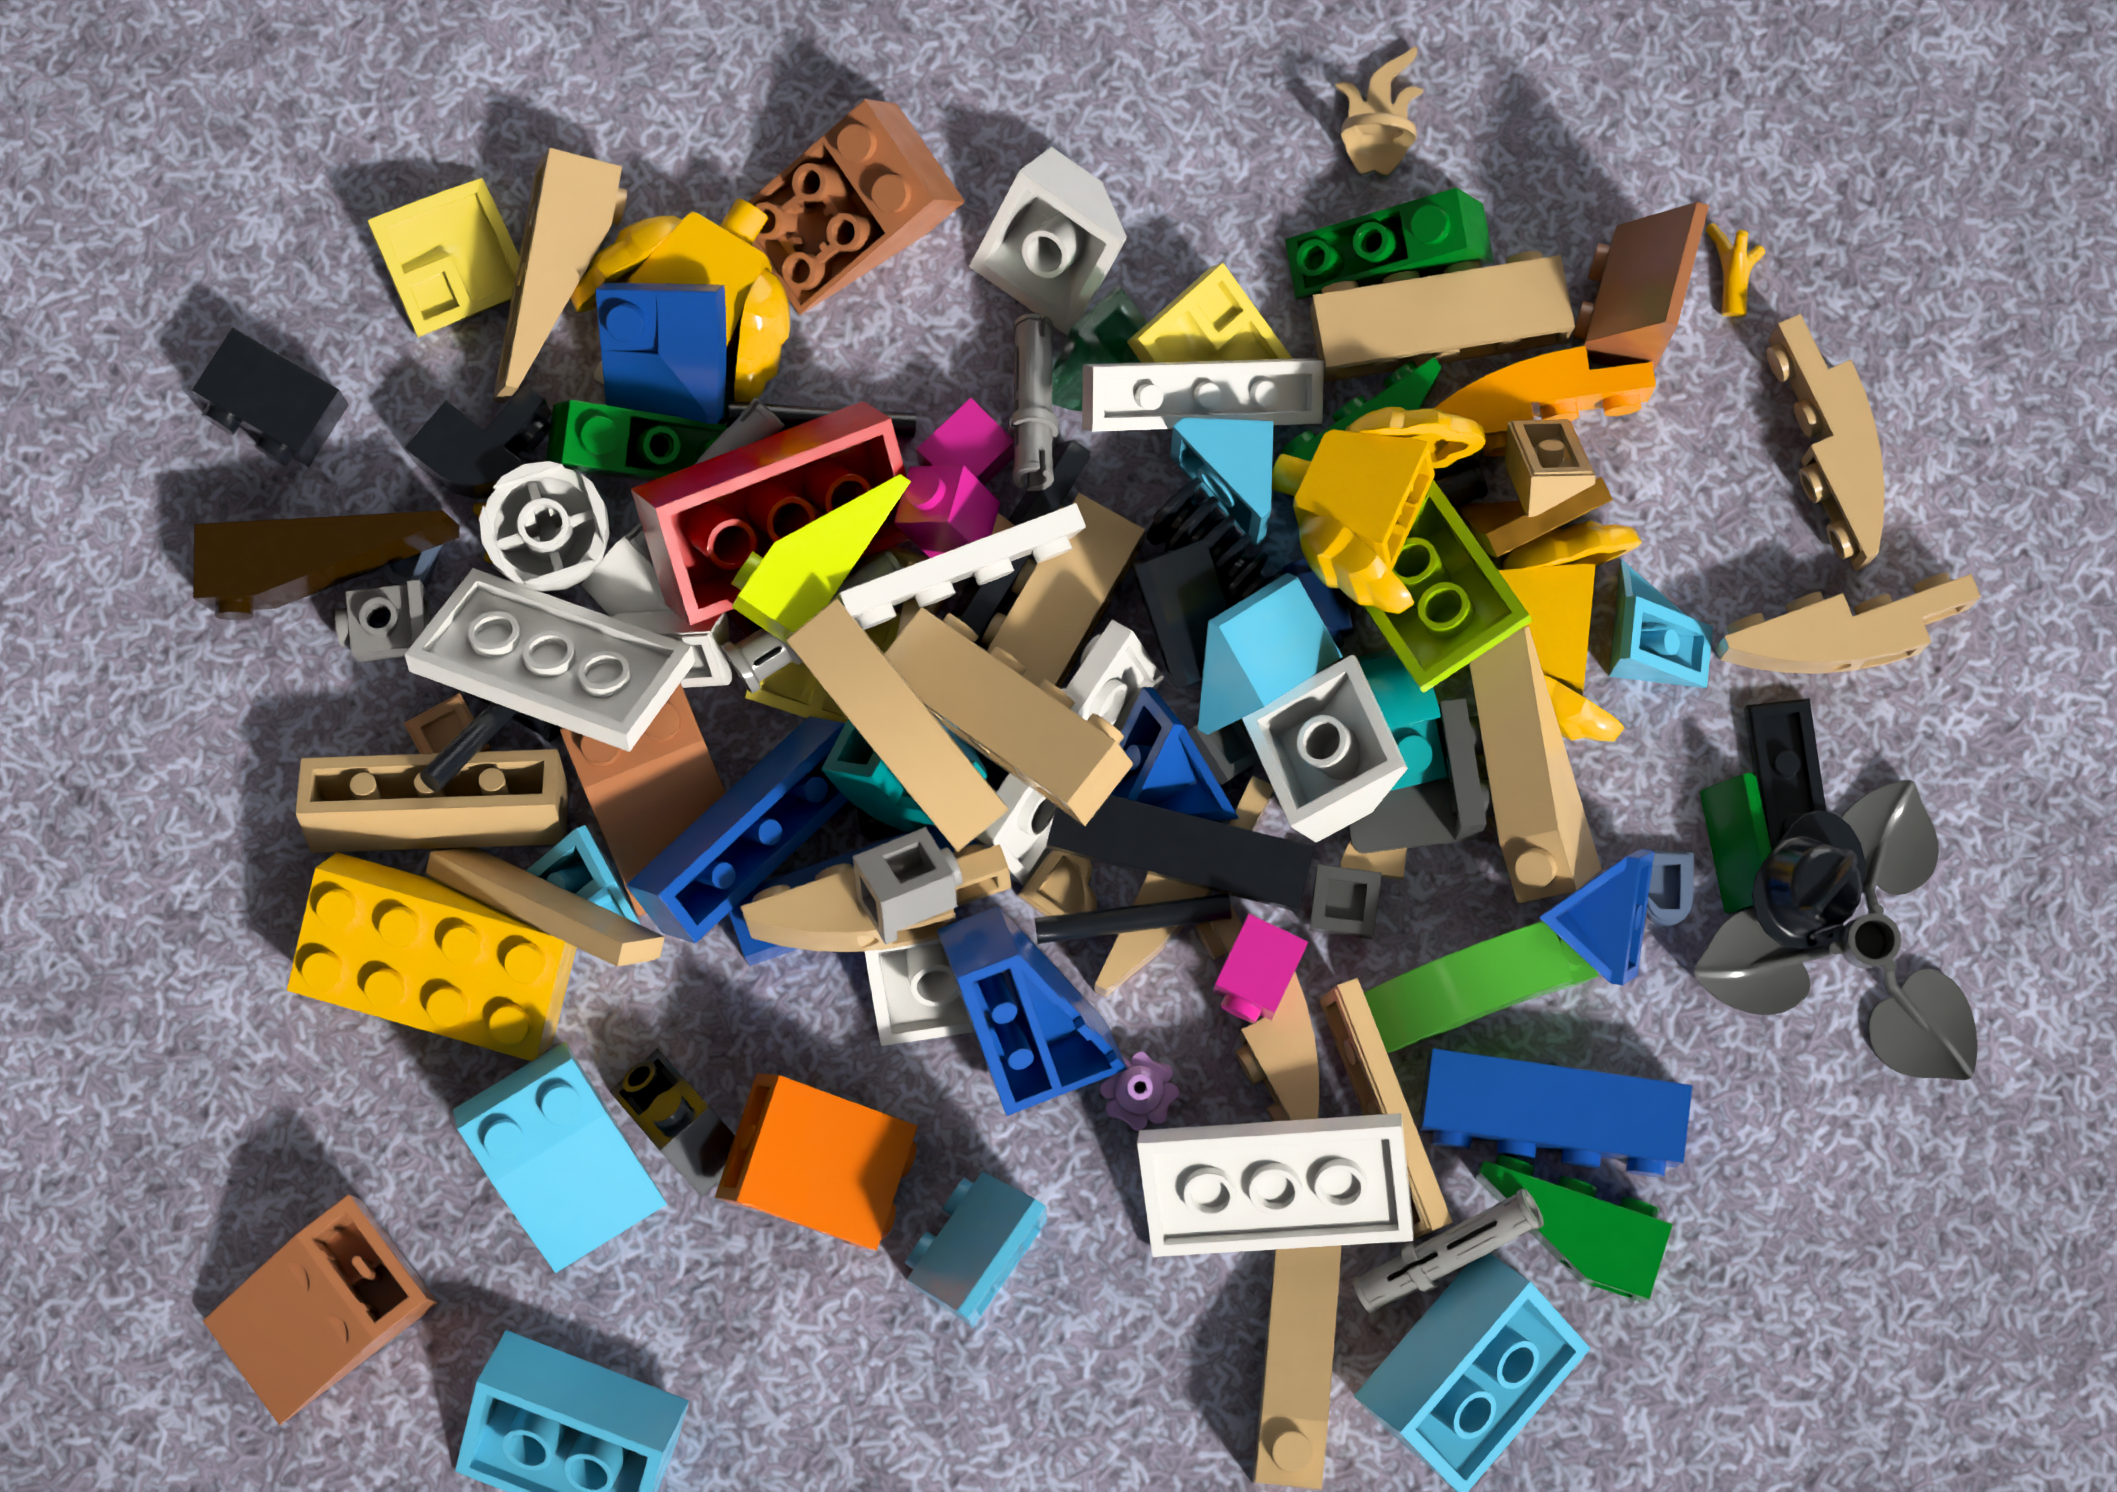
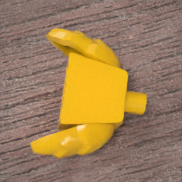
[570,198,790,403]
[1271,407,1486,614]
[1498,520,1642,741]

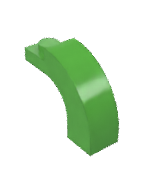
[1364,922,1599,1053]

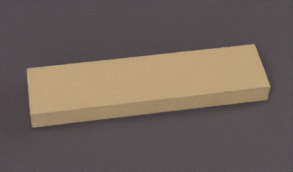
[426,847,665,967]
[1319,978,1453,1239]

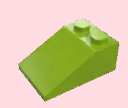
[1362,480,1533,693]

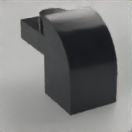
[405,383,552,499]

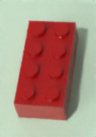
[631,401,911,626]

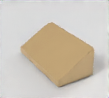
[1505,419,1596,517]

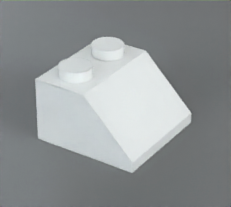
[1242,654,1408,842]

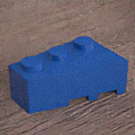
[936,906,1128,1116]

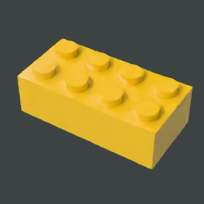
[287,852,577,1061]

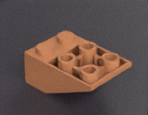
[748,99,965,315]
[203,1194,439,1425]

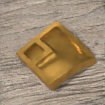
[1455,477,1613,557]

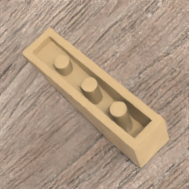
[493,148,627,404]
[1469,625,1602,903]
[1252,1245,1342,1490]

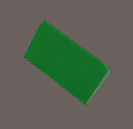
[1700,772,1772,914]

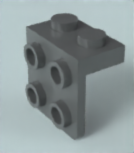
[1348,698,1495,854]

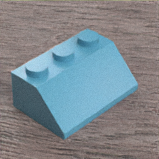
[1353,1253,1591,1492]
[455,1330,689,1492]

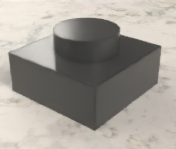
[1188,718,1260,786]
[1309,864,1382,939]

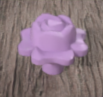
[1099,1051,1179,1131]

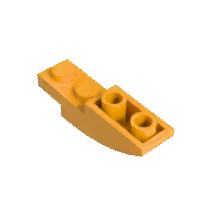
[1432,346,1656,457]

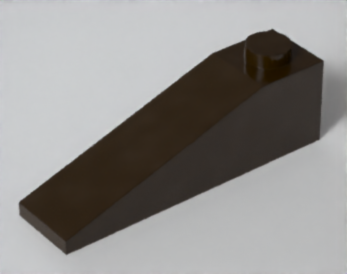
[193,510,460,620]

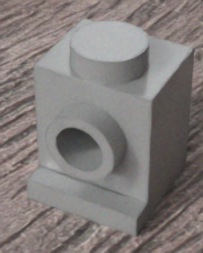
[335,580,431,663]
[853,827,963,945]

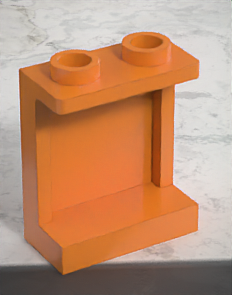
[714,1073,918,1251]

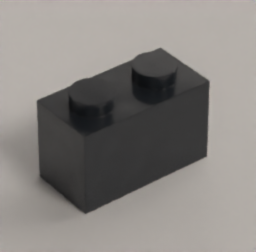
[192,328,349,467]

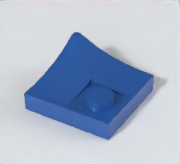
[595,283,726,424]

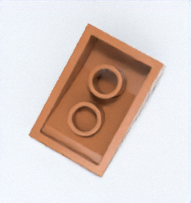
[1572,202,1709,371]
[560,683,726,917]

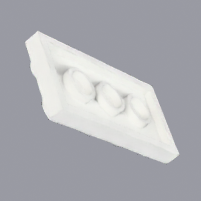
[405,568,695,752]
[974,620,1164,886]
[1137,1113,1414,1257]

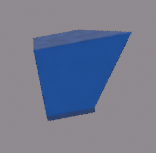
[1110,687,1239,821]
[1539,848,1655,986]

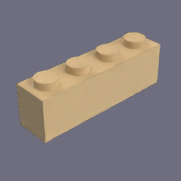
[1310,251,1575,383]
[980,493,1145,688]
[884,607,1133,826]
[295,749,569,853]

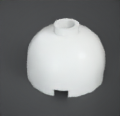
[479,461,610,593]

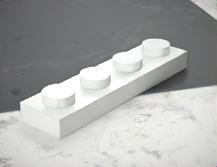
[1082,358,1324,432]
[828,503,1086,630]

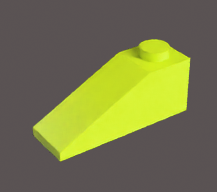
[731,474,911,648]

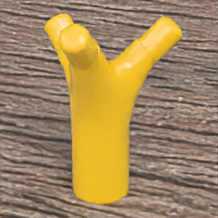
[1706,223,1765,317]

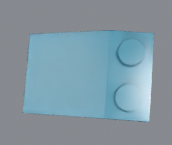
[453,1041,667,1273]
[905,1171,1047,1328]

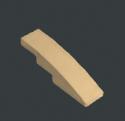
[786,597,1009,852]
[1094,776,1274,997]

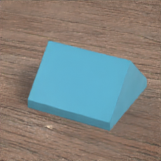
[1170,418,1274,547]
[1198,573,1343,735]

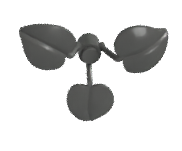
[1694,780,1978,1080]

